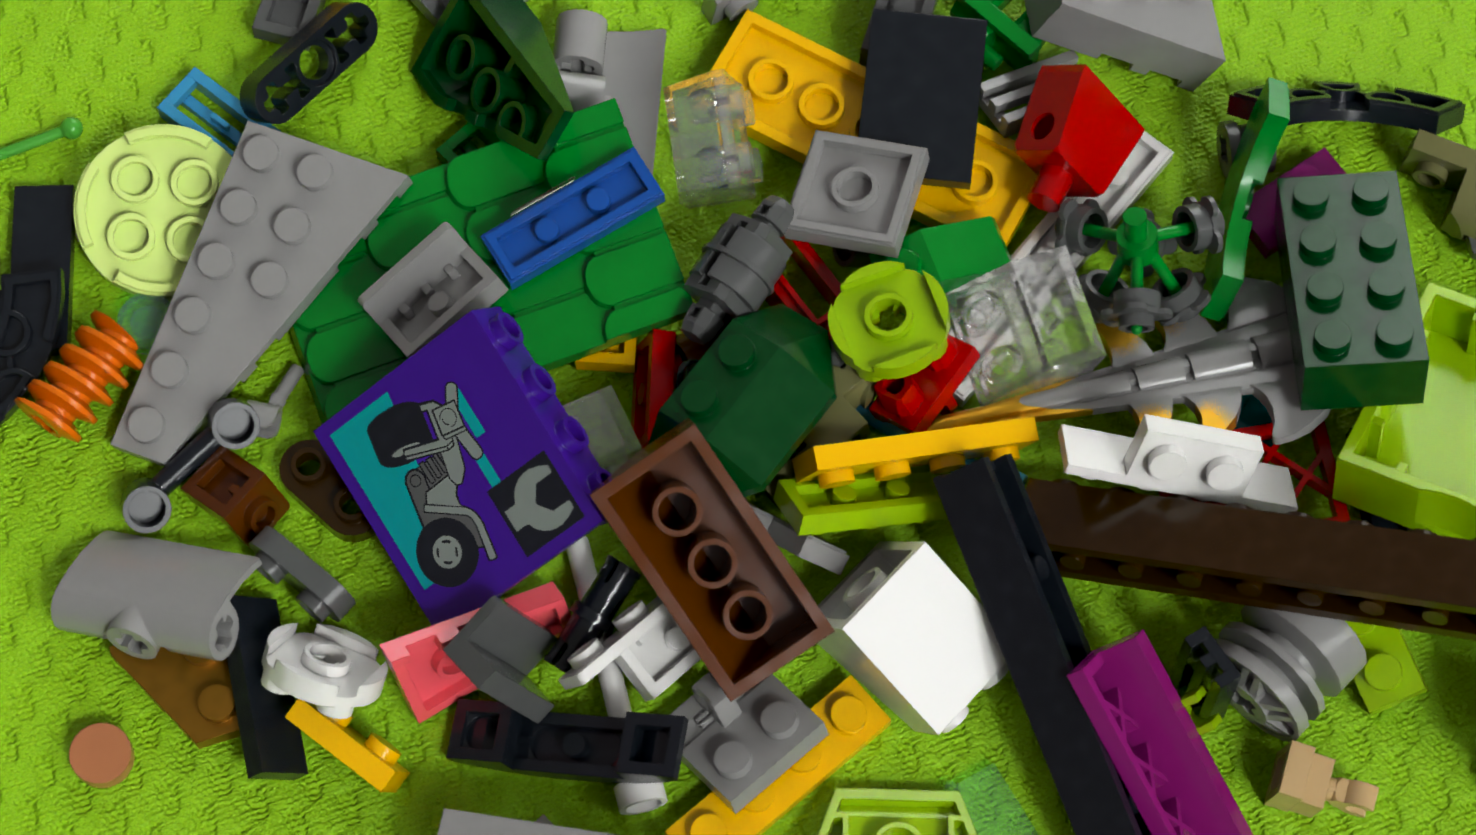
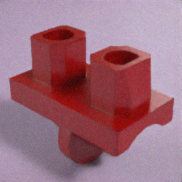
[869,334,980,434]

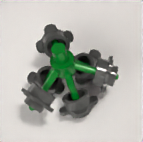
[1055,195,1225,335]

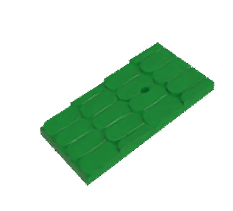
[289,98,693,424]

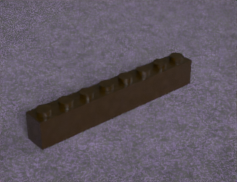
[1026,478,1476,641]

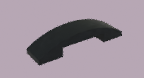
[446,699,688,783]

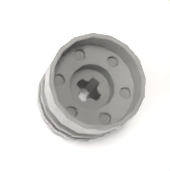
[1210,605,1367,742]

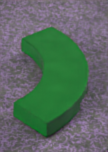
[1200,77,1290,322]

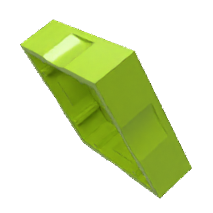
[1332,282,1476,540]

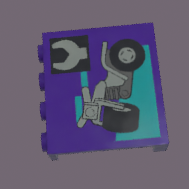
[313,306,612,625]

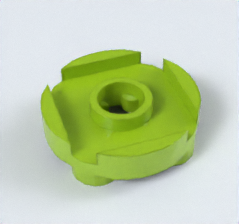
[828,261,951,382]

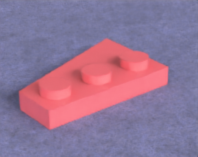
[379,581,571,724]

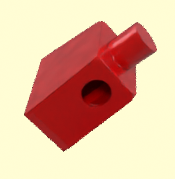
[1015,64,1145,213]

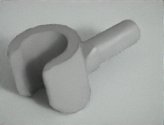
[247,364,304,439]

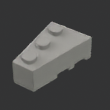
[1025,0,1226,92]

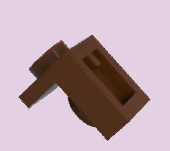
[180,446,290,548]

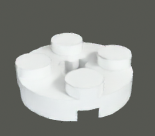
[261,623,388,719]

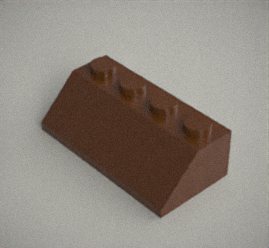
[589,418,835,702]

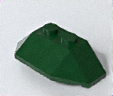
[648,303,837,497]

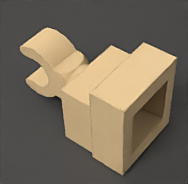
[1264,740,1379,818]

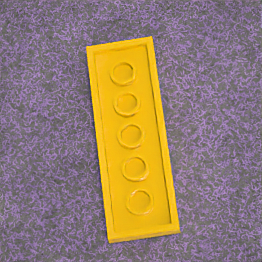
[693,9,1037,247]

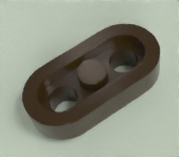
[279,440,375,542]

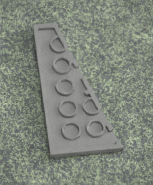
[110,121,413,467]

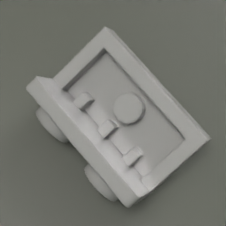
[358,222,509,358]

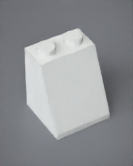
[817,541,1009,735]

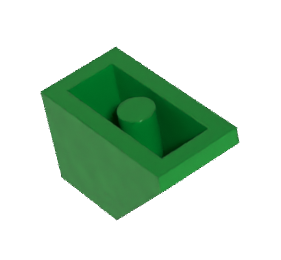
[869,216,1016,316]

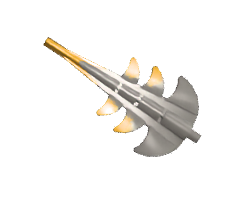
[927,277,1331,445]

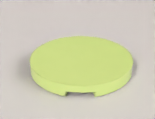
[74,124,232,300]

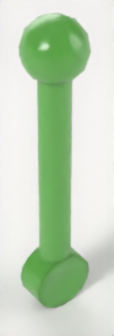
[0,117,83,161]

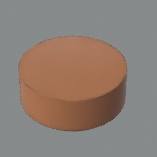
[69,723,135,788]

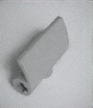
[553,9,666,175]
[51,530,262,661]

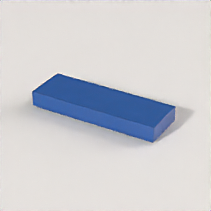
[480,147,665,290]

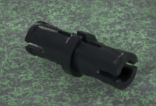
[544,554,642,673]

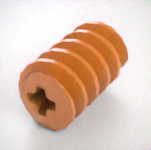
[14,310,144,443]

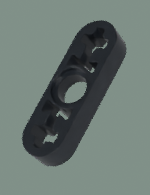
[240,1,378,124]

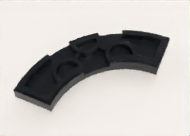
[1227,81,1466,135]
[0,267,65,426]

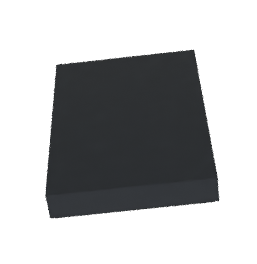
[858,8,988,190]

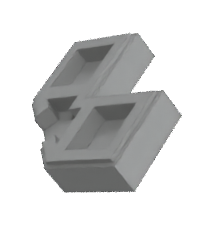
[748,502,850,575]

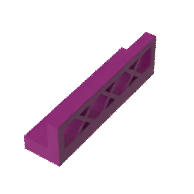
[1067,629,1253,835]

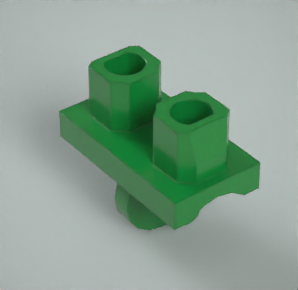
[950,0,1046,71]

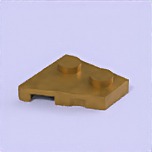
[109,645,240,749]

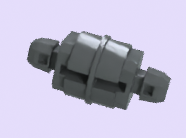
[681,195,794,346]

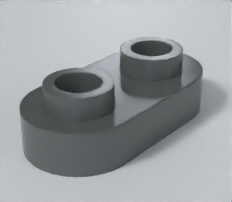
[249,525,356,623]

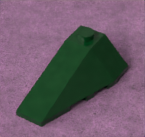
[411,0,574,161]

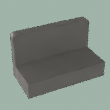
[443,596,557,724]

